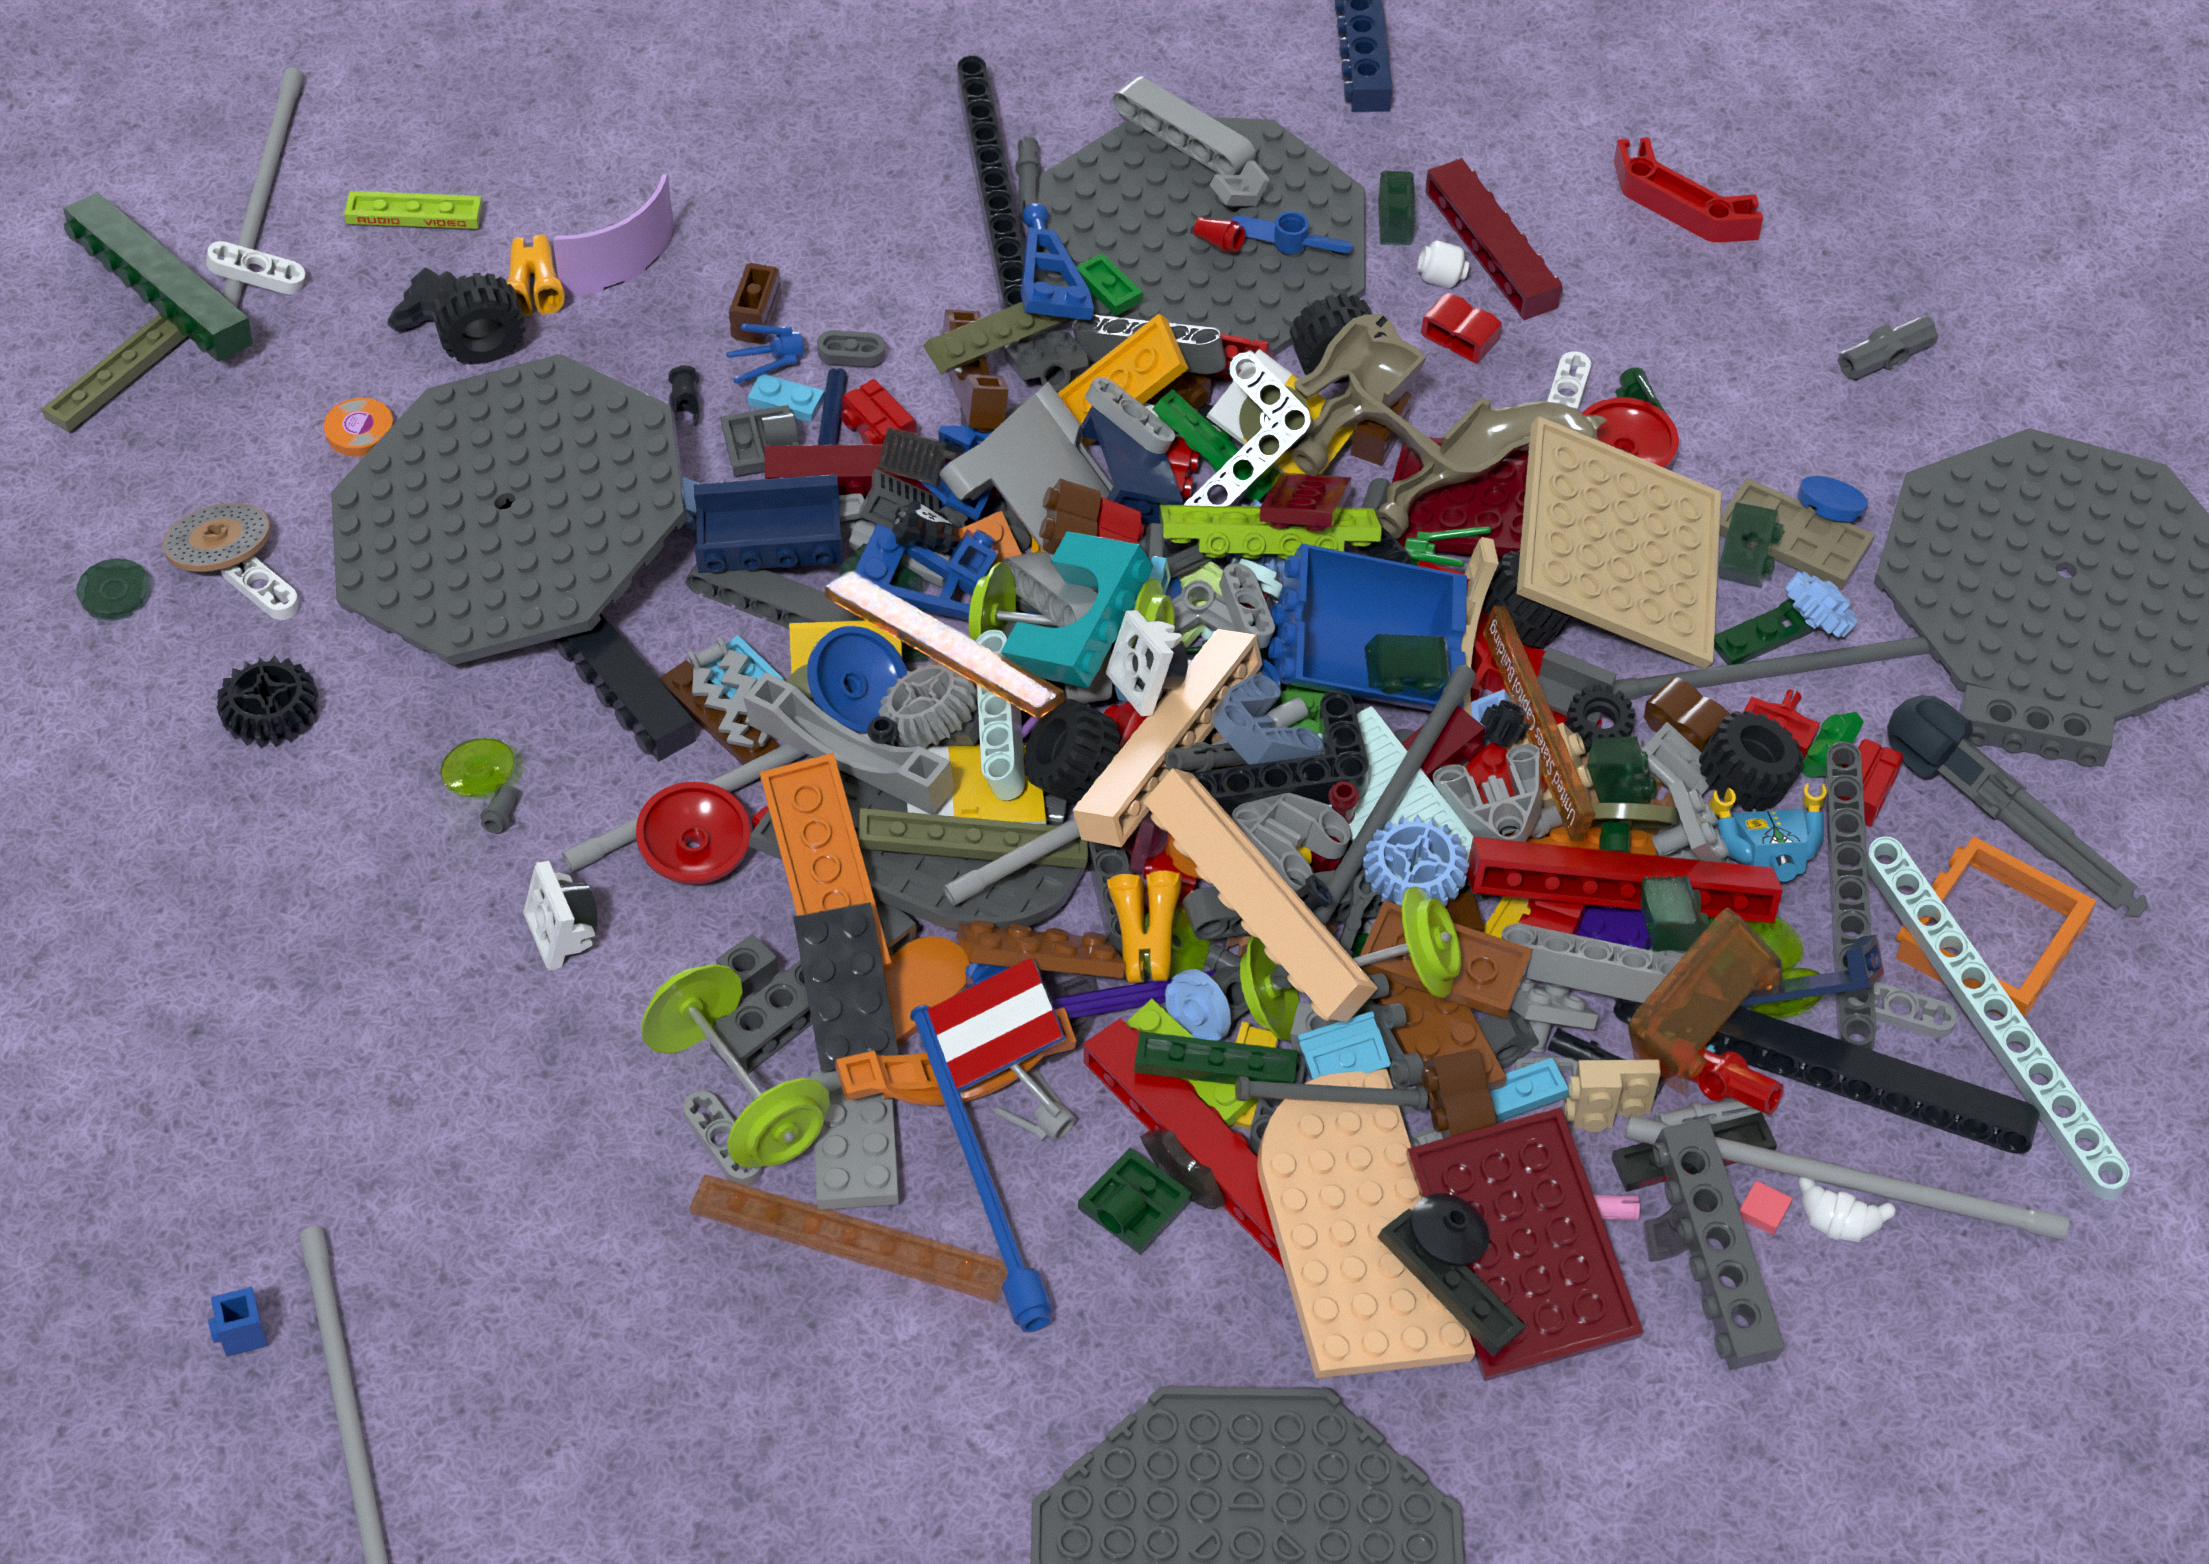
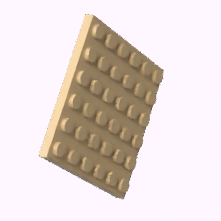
[1517,416,1721,669]

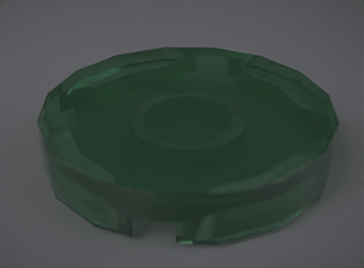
[76,558,151,621]

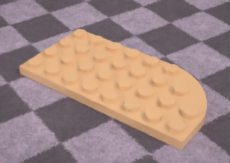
[1257,1069,1476,1379]

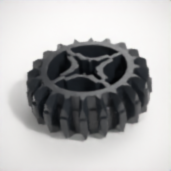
[217,655,319,748]

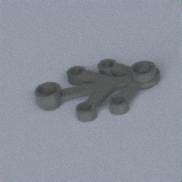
[1354,971,1424,1087]

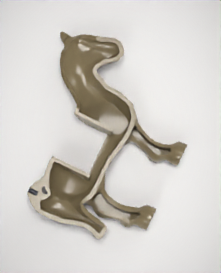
[1291,314,1607,539]

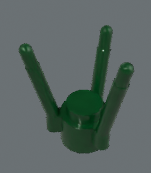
[1615,367,1667,414]

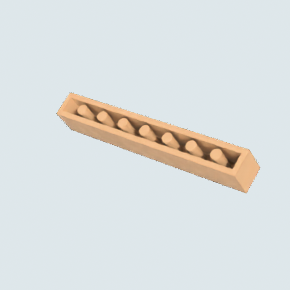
[1073,629,1263,847]

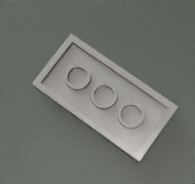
[811,1070,899,1210]

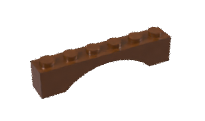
[942,309,1008,432]

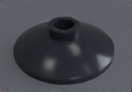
[1410,1193,1489,1266]

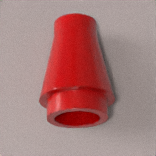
[1193,217,1245,253]

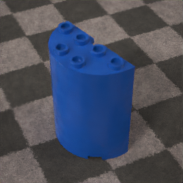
[1268,544,1467,711]

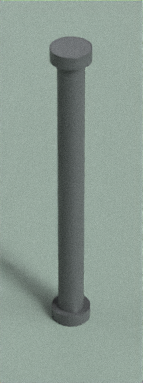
[1235,1076,1428,1111]

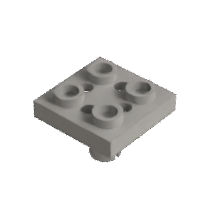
[1652,779,1730,863]
[1511,978,1598,1053]

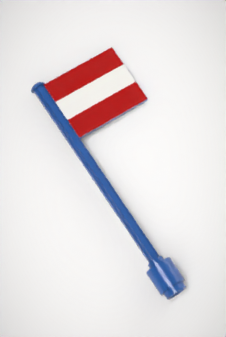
[910,957,1066,1332]

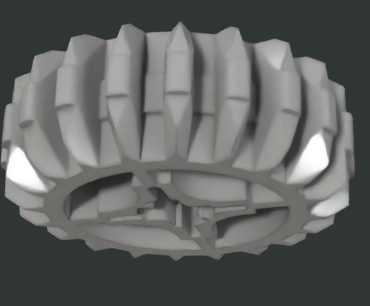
[878,659,978,749]

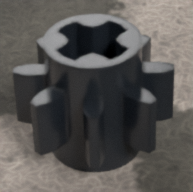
[1480,700,1530,747]

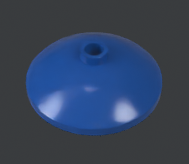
[807,626,907,734]

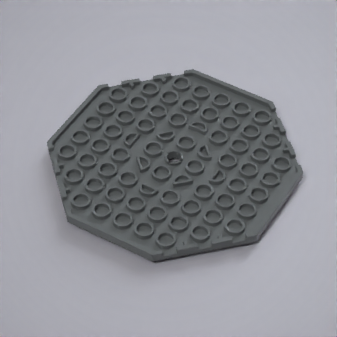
[1033,117,1365,357]
[331,354,688,666]
[1874,428,2209,725]
[1030,1387,1464,1564]

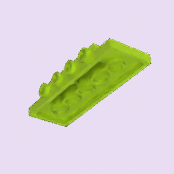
[1159,505,1381,559]

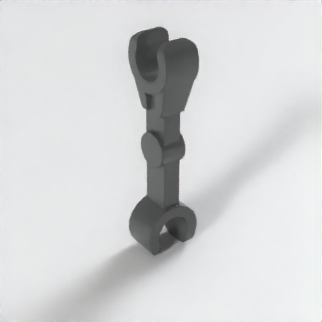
[1338,874,1377,958]

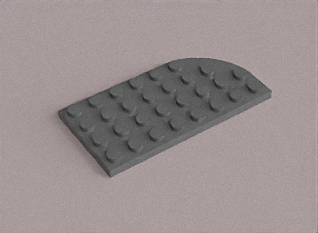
[749,755,1089,930]

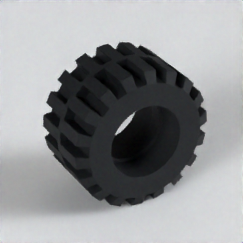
[432,273,526,365]
[1290,294,1382,384]
[1482,551,1572,647]
[1024,698,1120,803]
[1699,711,1804,811]

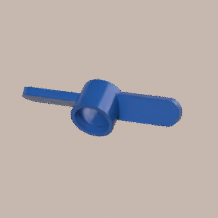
[1231,211,1354,254]

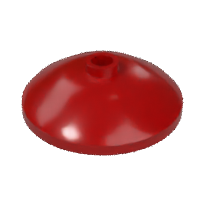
[1581,397,1679,468]
[636,781,751,884]

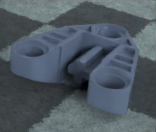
[1210,674,1324,765]

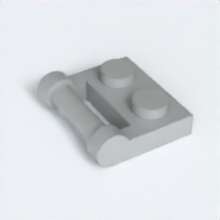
[1632,722,1709,795]

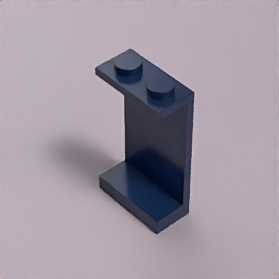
[1081,406,1183,524]
[1719,935,1884,1008]

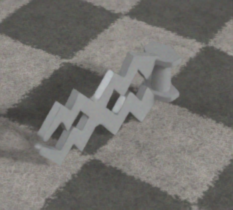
[687,636,770,748]

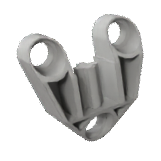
[1433,744,1542,842]
[1231,792,1351,892]

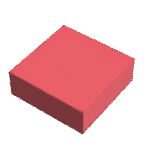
[1739,1180,1793,1235]

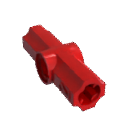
[1663,1037,1784,1115]

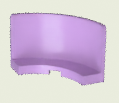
[553,174,674,296]

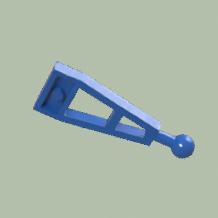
[1020,203,1094,320]
[849,523,1039,621]

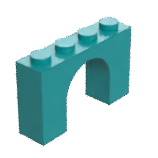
[1001,531,1154,688]

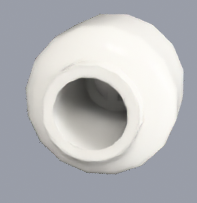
[1417,240,1469,288]

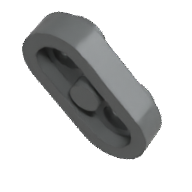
[817,330,886,367]

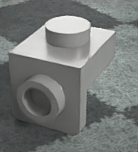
[1210,161,1269,207]

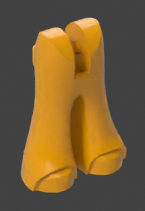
[507,234,565,316]
[1107,871,1181,983]

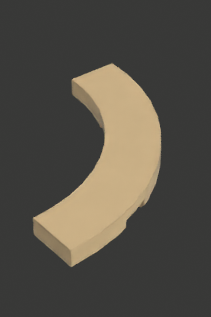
[1461,537,1499,716]

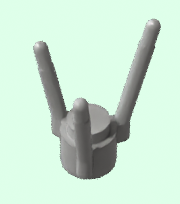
[994,1064,1076,1142]

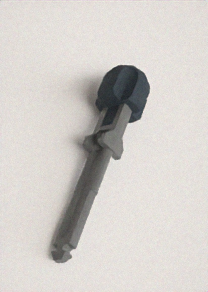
[1887,695,2148,917]

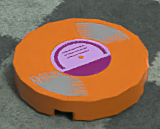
[323,397,394,457]

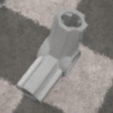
[1172,580,1237,634]

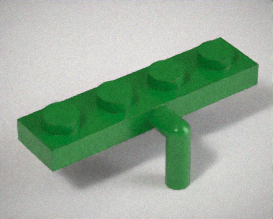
[1152,389,1273,502]

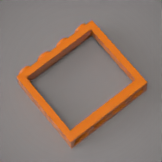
[1895,836,2097,1018]

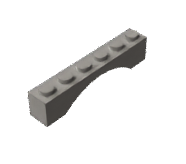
[744,672,955,815]

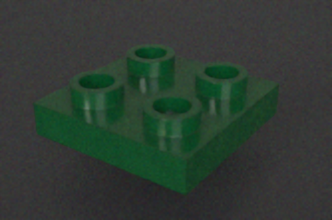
[1078,1148,1192,1255]

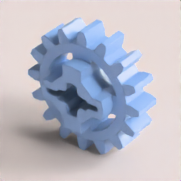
[1785,572,1858,637]

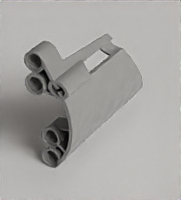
[939,382,1114,591]

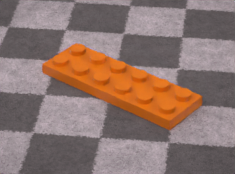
[759,753,892,971]

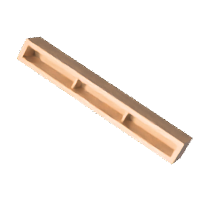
[1143,768,1378,1022]

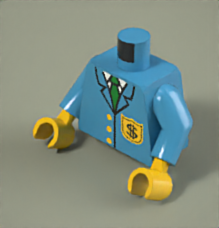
[1709,783,1827,882]

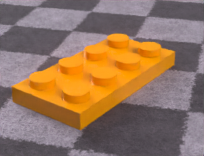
[1057,313,1188,447]

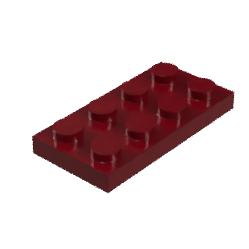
[1259,472,1351,531]

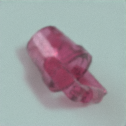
[1122,811,1169,875]

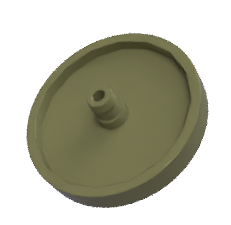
[1567,803,1679,836]

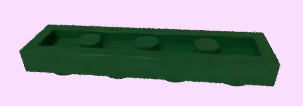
[1134,1031,1298,1085]

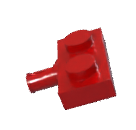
[1742,689,1820,758]

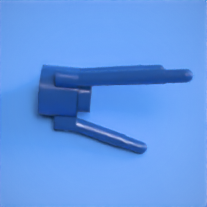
[726,324,804,384]

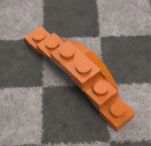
[835,1008,1076,1106]

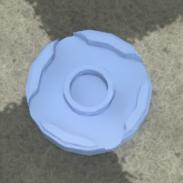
[1165,969,1231,1041]

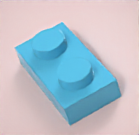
[747,374,825,422]
[1489,1058,1569,1122]

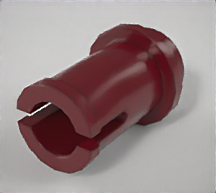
[1328,781,1359,824]

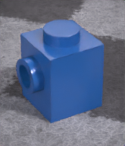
[948,529,998,583]
[208,1286,268,1357]

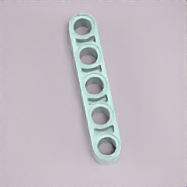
[975,630,1025,800]

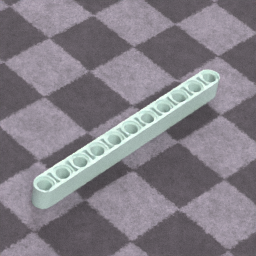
[1867,836,2129,1200]

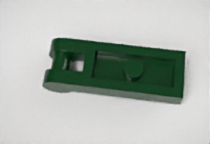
[1714,598,1814,665]

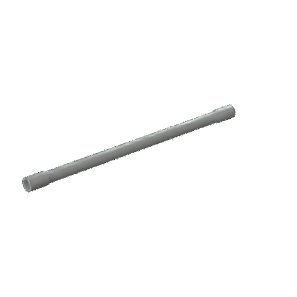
[222,67,304,308]
[943,696,1308,906]
[562,744,807,873]
[1625,1115,2069,1241]
[299,1226,388,1564]

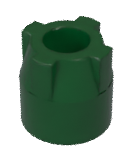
[1599,821,1630,853]

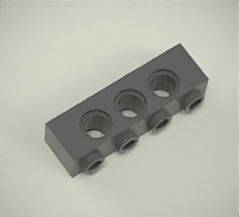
[1959,685,2115,767]

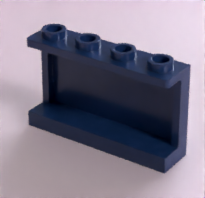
[694,474,843,573]

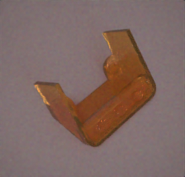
[1628,908,1783,1096]

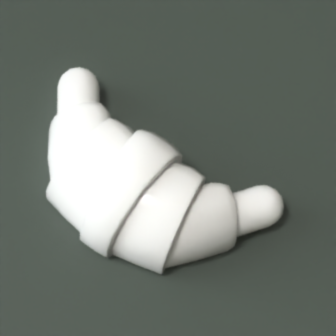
[1798,1177,1896,1242]

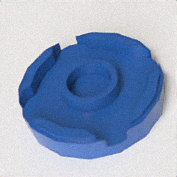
[1797,476,1868,523]

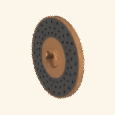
[162,503,271,572]

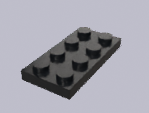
[793,902,899,1073]

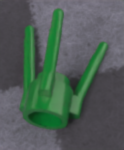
[1405,526,1491,567]

